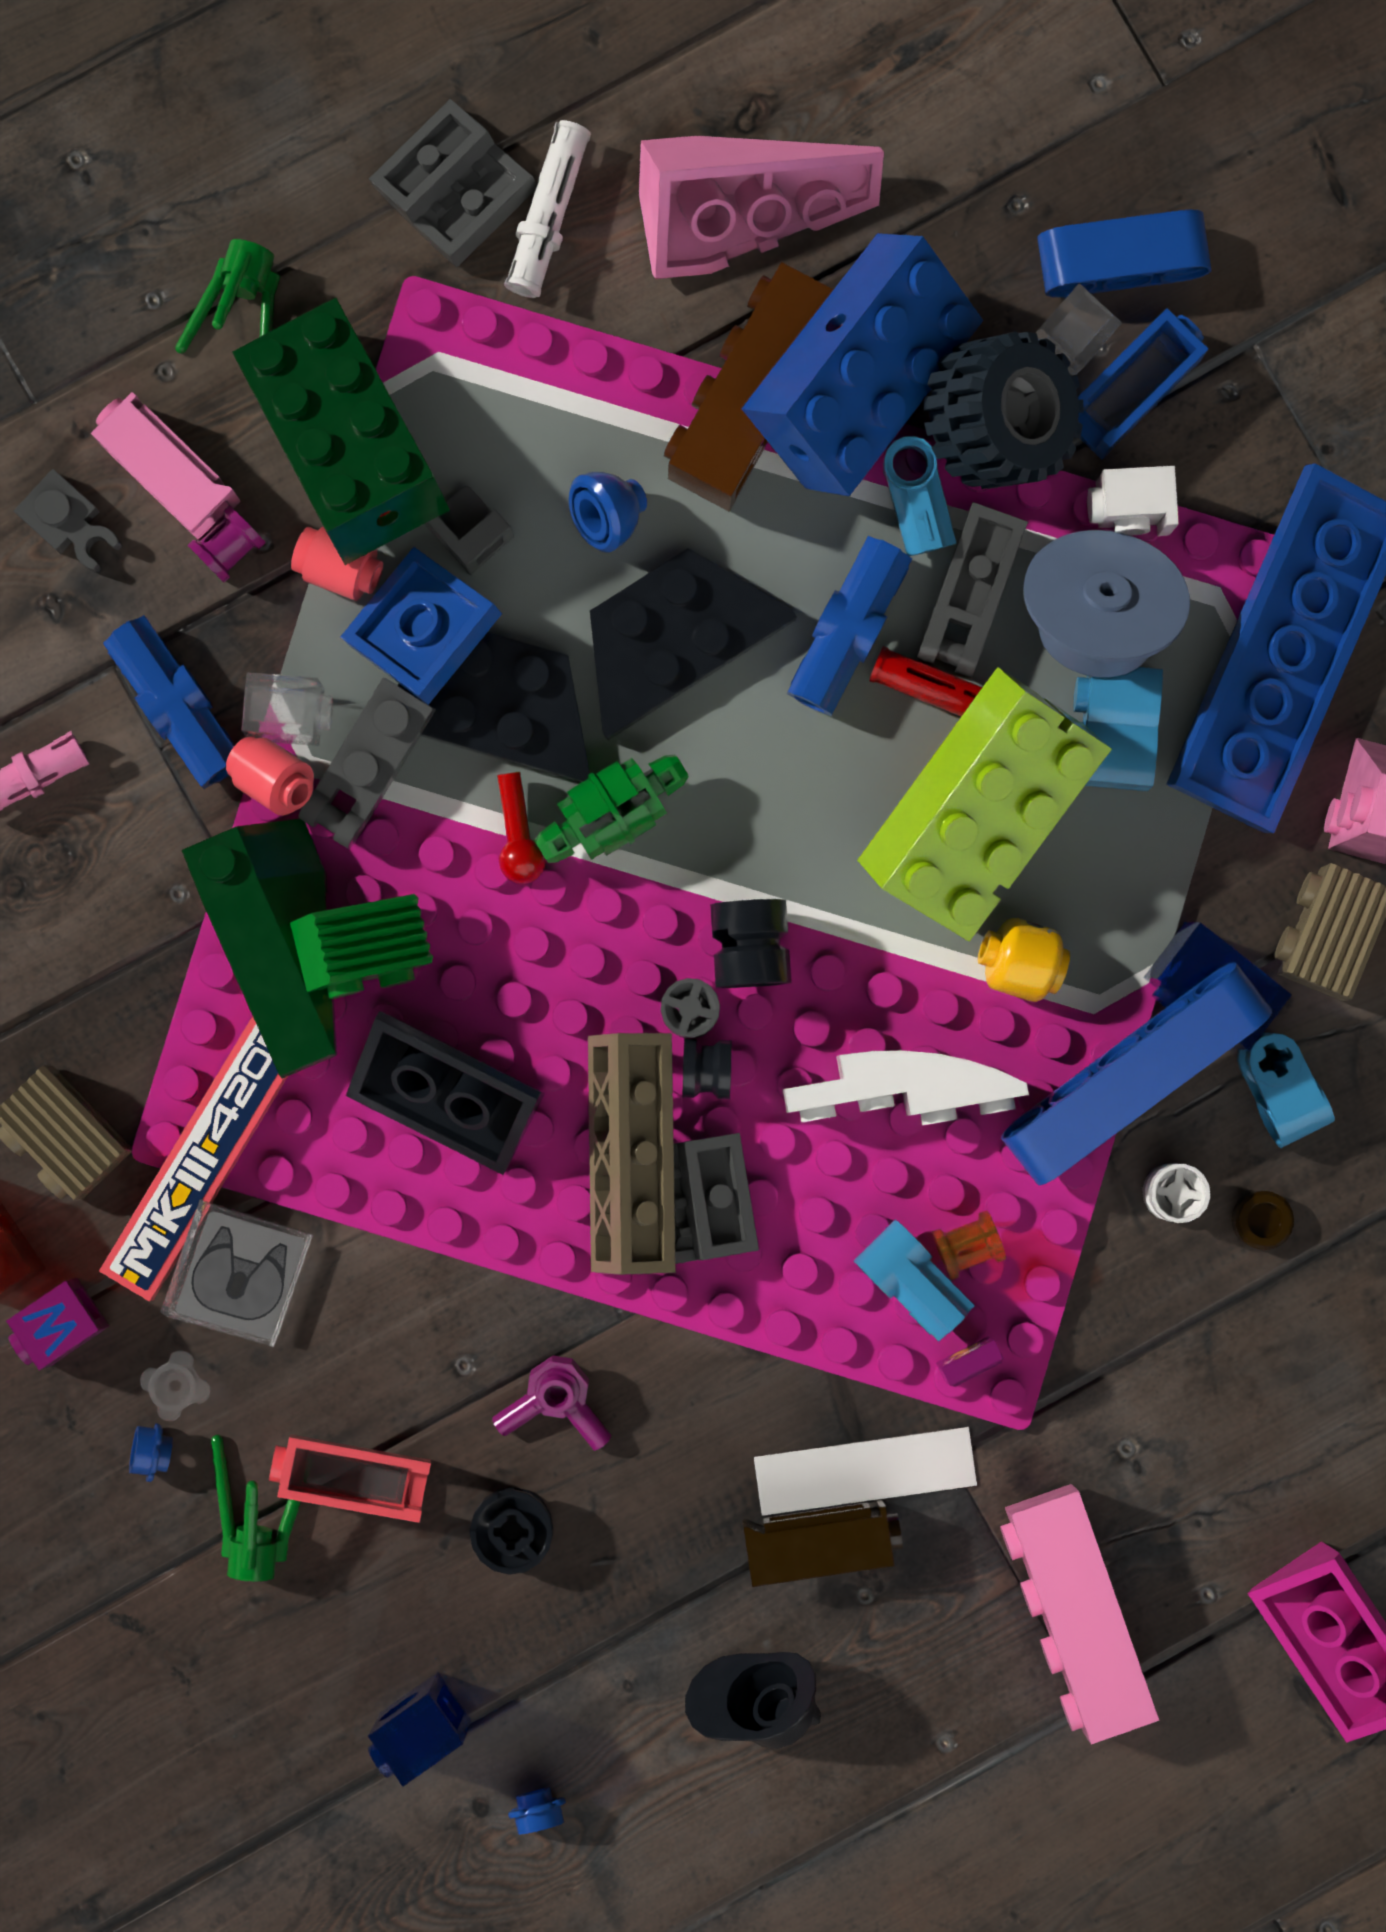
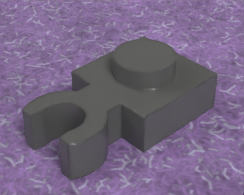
[13,469,122,573]

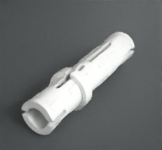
[504,120,591,298]

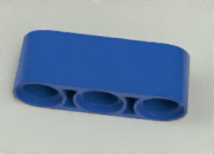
[1037,209,1212,298]

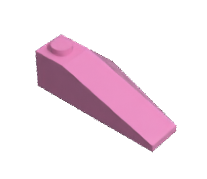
[639,136,884,279]

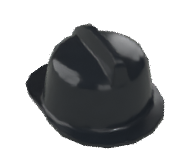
[685,1652,821,1749]

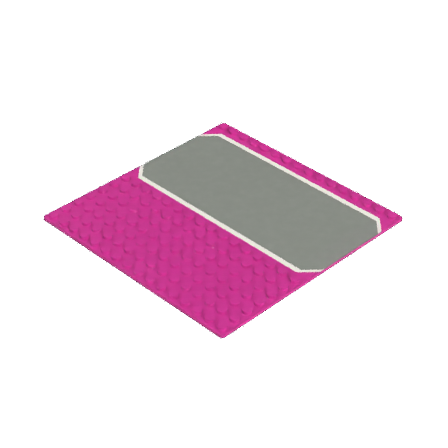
[132,276,1274,1430]

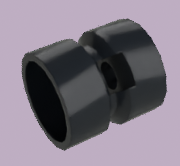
[710,899,792,988]

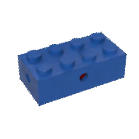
[741,233,983,496]

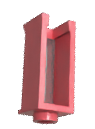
[269,1434,431,1523]

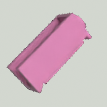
[91,392,241,541]

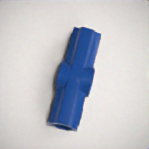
[787,536,913,717]
[103,615,235,789]

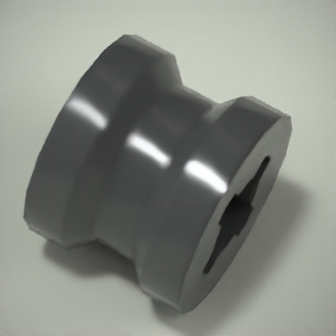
[661,978,720,1039]

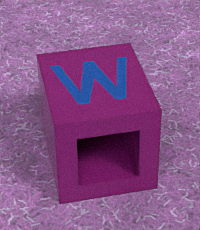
[6,1278,109,1370]

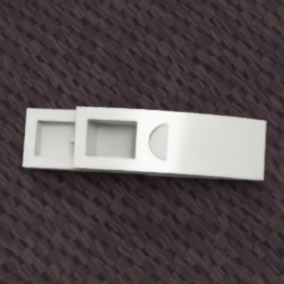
[783,1051,1029,1125]

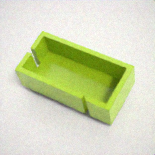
[857,667,1112,942]

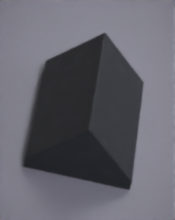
[346,1011,545,1175]

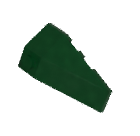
[181,819,337,1079]

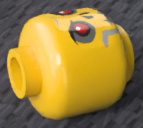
[977,918,1070,1002]

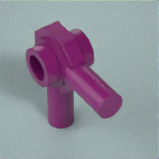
[492,1355,612,1451]

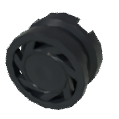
[469,1487,553,1575]

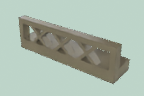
[588,1033,675,1275]

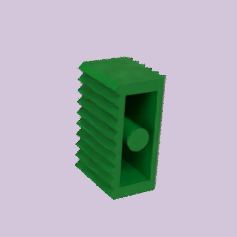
[290,894,433,999]

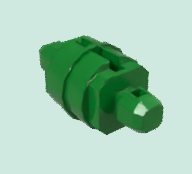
[535,754,689,863]

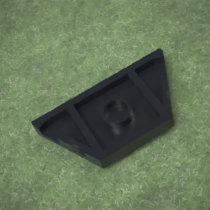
[590,548,797,740]
[398,632,590,783]

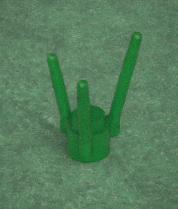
[175,239,280,354]
[211,1434,313,1582]

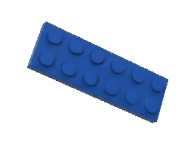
[1166,463,1386,833]

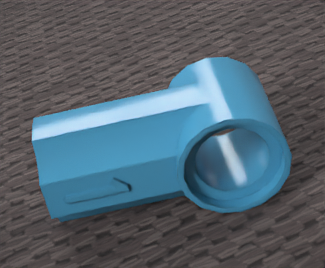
[883,436,957,557]
[853,1219,975,1341]

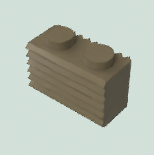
[1274,863,1386,1001]
[0,1065,133,1200]

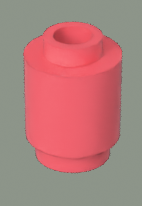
[291,526,383,601]
[226,736,314,816]

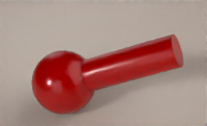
[497,772,546,884]

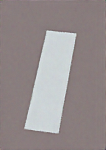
[754,1427,977,1516]

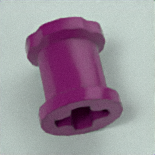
[187,505,266,583]

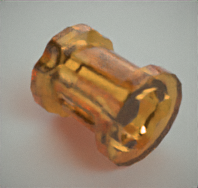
[931,1210,1007,1281]

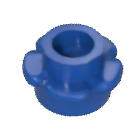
[129,1423,173,1482]
[508,1787,566,1835]

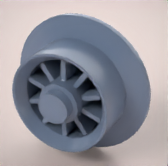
[1023,530,1190,677]

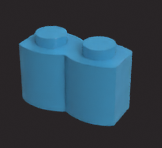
[1073,667,1163,791]

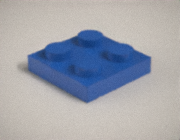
[340,547,502,705]

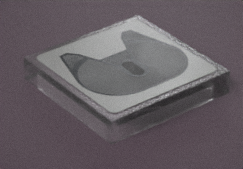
[160,1199,313,1347]

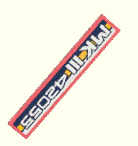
[99,998,335,1302]

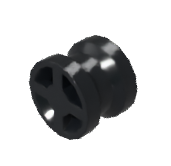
[682,1039,732,1099]

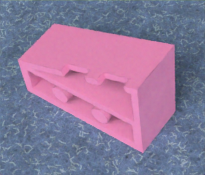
[1324,738,1386,864]

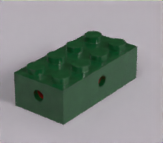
[232,298,450,565]

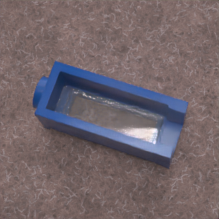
[1078,308,1208,460]

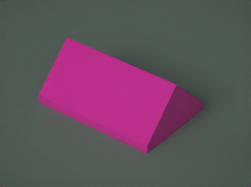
[1248,1541,1386,1743]

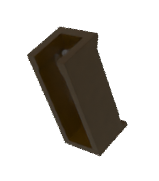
[742,1499,903,1587]

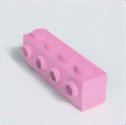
[1000,1484,1159,1745]

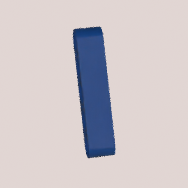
[1001,962,1272,1185]

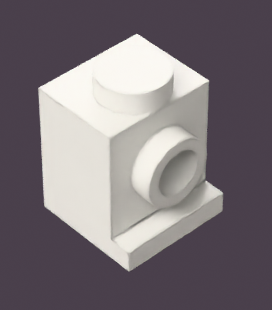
[1087,466,1179,536]

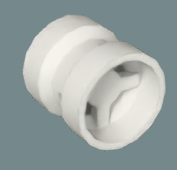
[1142,1163,1210,1223]

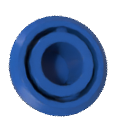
[569,472,647,553]

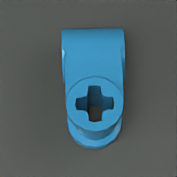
[1237,1032,1335,1148]

